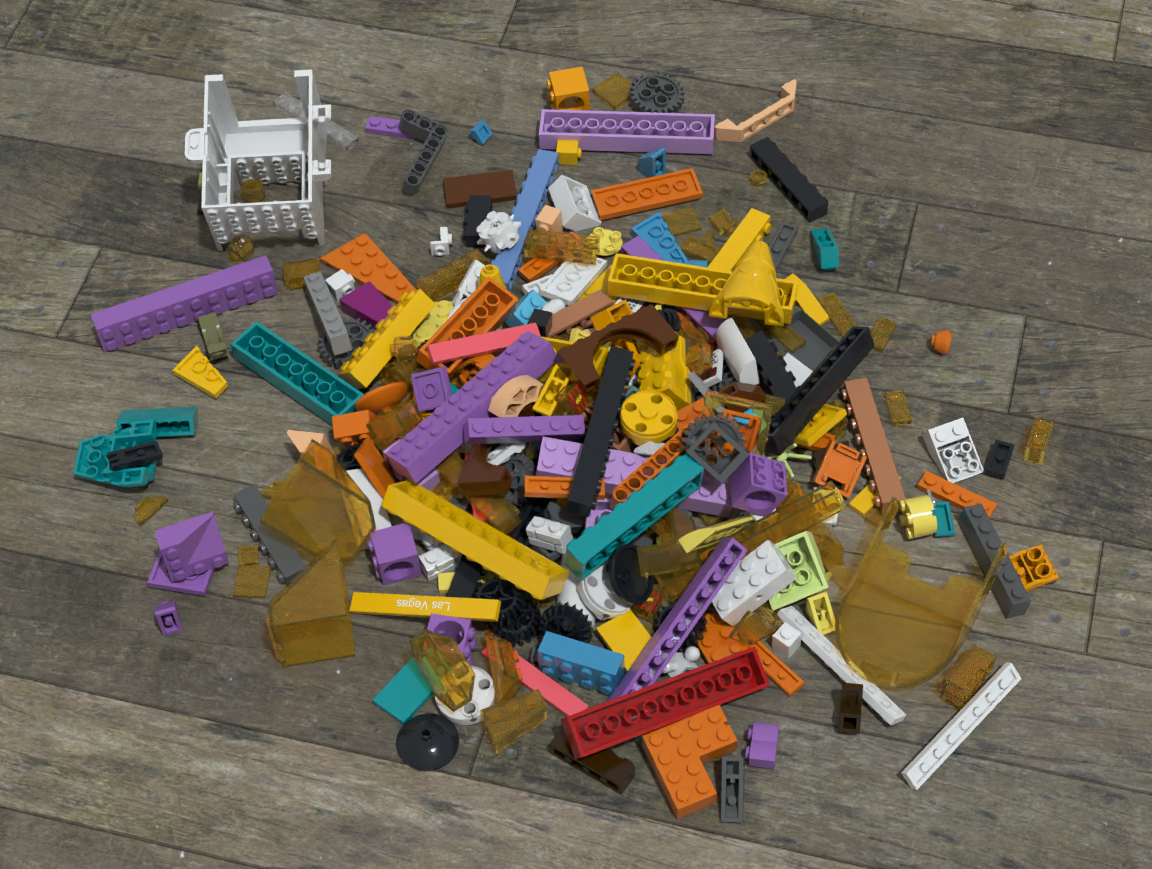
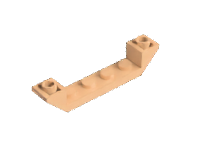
[714,79,797,142]

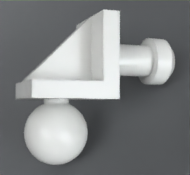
[662,646,700,677]

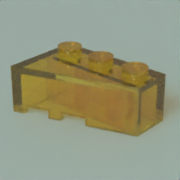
[940,645,996,711]
[480,689,548,756]

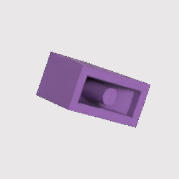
[155,601,183,636]

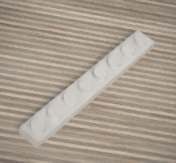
[776,606,906,725]
[901,662,1022,790]

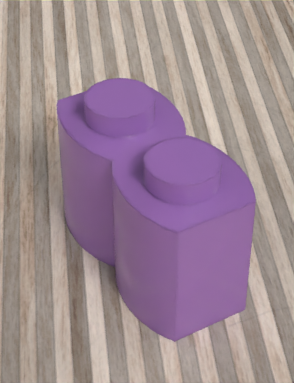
[745,722,779,769]

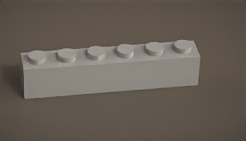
[303,271,352,356]

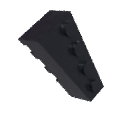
[745,330,800,408]

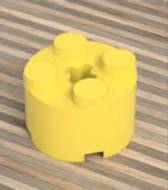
[899,495,937,539]

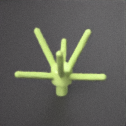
[766,443,812,478]

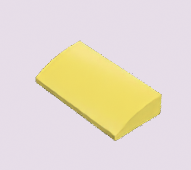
[678,516,753,553]

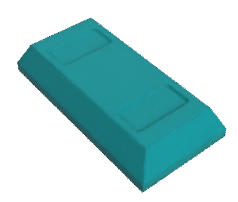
[932,501,955,537]

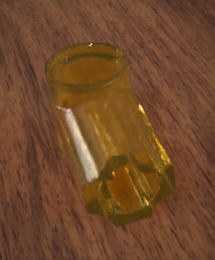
[726,315,759,340]
[828,400,848,440]

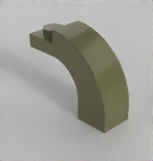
[198,312,229,360]

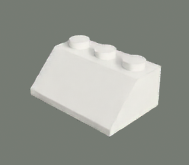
[548,175,602,232]

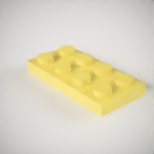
[412,300,454,348]

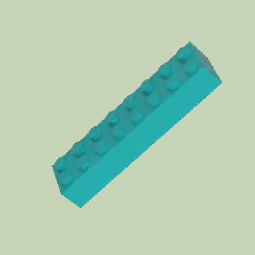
[230,321,364,426]
[565,453,704,581]

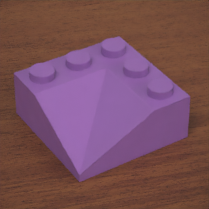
[154,511,229,582]

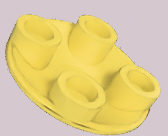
[587,227,623,256]

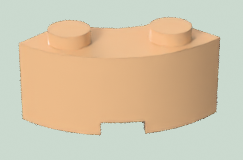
[488,375,541,417]

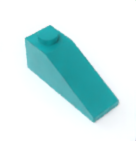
[810,228,839,270]

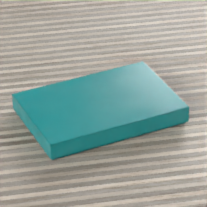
[372,657,442,725]

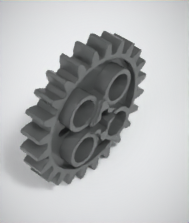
[629,71,685,113]
[318,317,375,368]
[682,412,747,477]
[491,453,537,515]

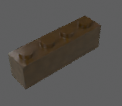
[550,727,635,795]

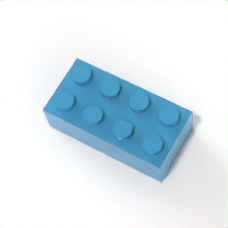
[537,631,625,695]

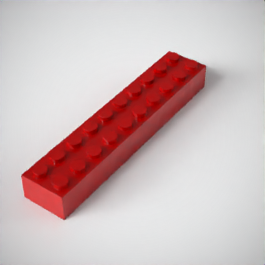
[560,646,770,760]

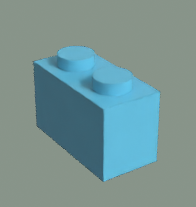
[504,289,546,328]

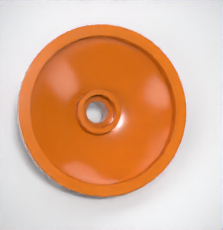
[354,382,409,415]

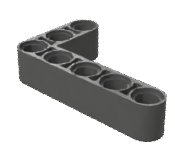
[399,109,448,196]

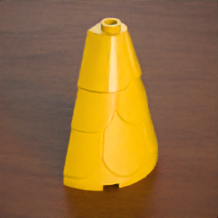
[709,241,784,327]

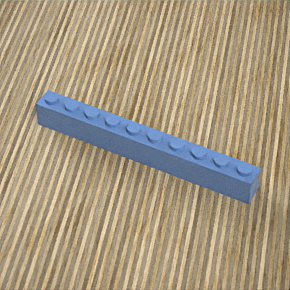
[491,149,559,292]

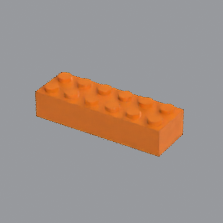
[416,276,518,380]

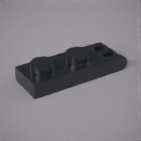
[106,441,163,471]

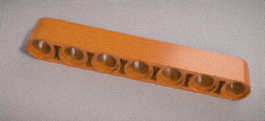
[610,416,702,509]

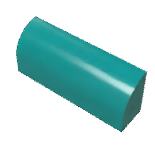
[117,407,198,437]

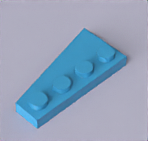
[631,212,689,265]

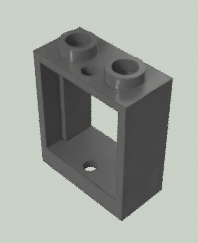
[686,419,750,484]

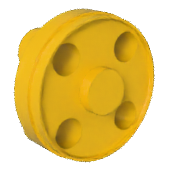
[620,390,678,446]

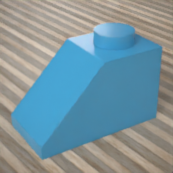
[638,148,666,178]

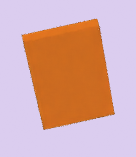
[354,437,399,499]

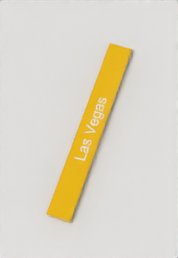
[349,592,501,622]

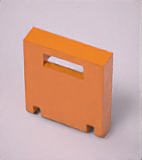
[713,409,764,457]
[812,439,867,499]

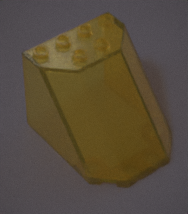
[260,439,376,565]
[266,539,355,668]

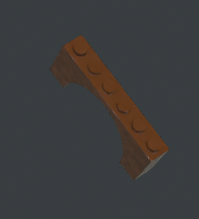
[556,304,679,396]
[458,402,539,496]

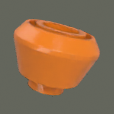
[931,330,952,355]

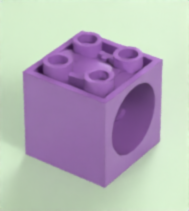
[730,453,787,517]
[368,523,422,586]
[422,613,477,672]

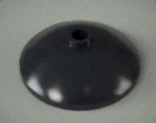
[608,544,654,605]
[396,713,459,771]

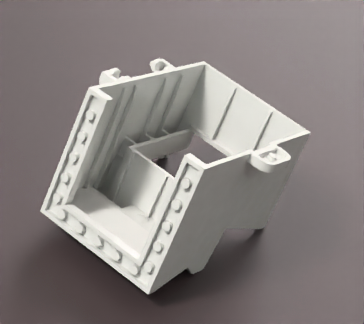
[185,70,331,251]

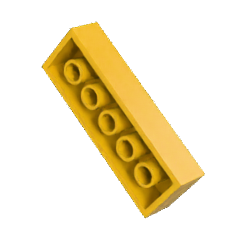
[338,289,436,389]

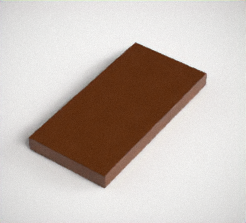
[443,170,517,208]

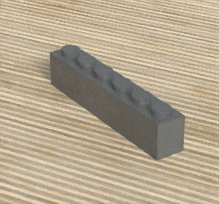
[233,484,310,589]
[958,504,1031,618]

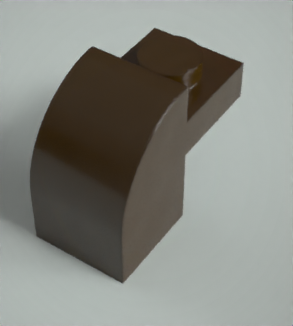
[838,683,863,734]

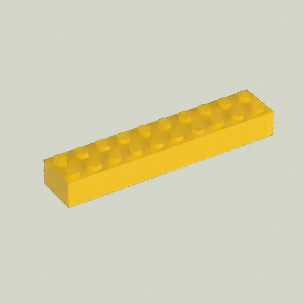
[608,253,798,324]
[381,480,570,600]

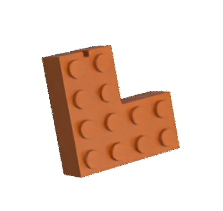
[642,705,738,819]

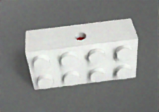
[712,540,797,626]

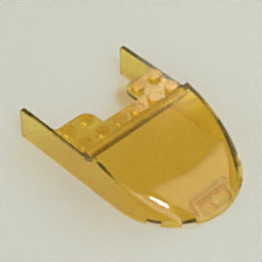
[835,497,1007,688]

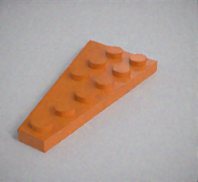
[320,233,416,304]

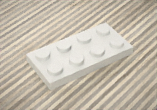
[539,249,607,306]

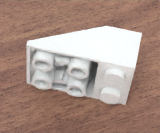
[922,418,984,483]

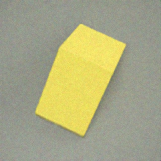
[806,591,838,635]

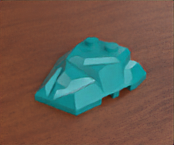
[73,419,159,487]

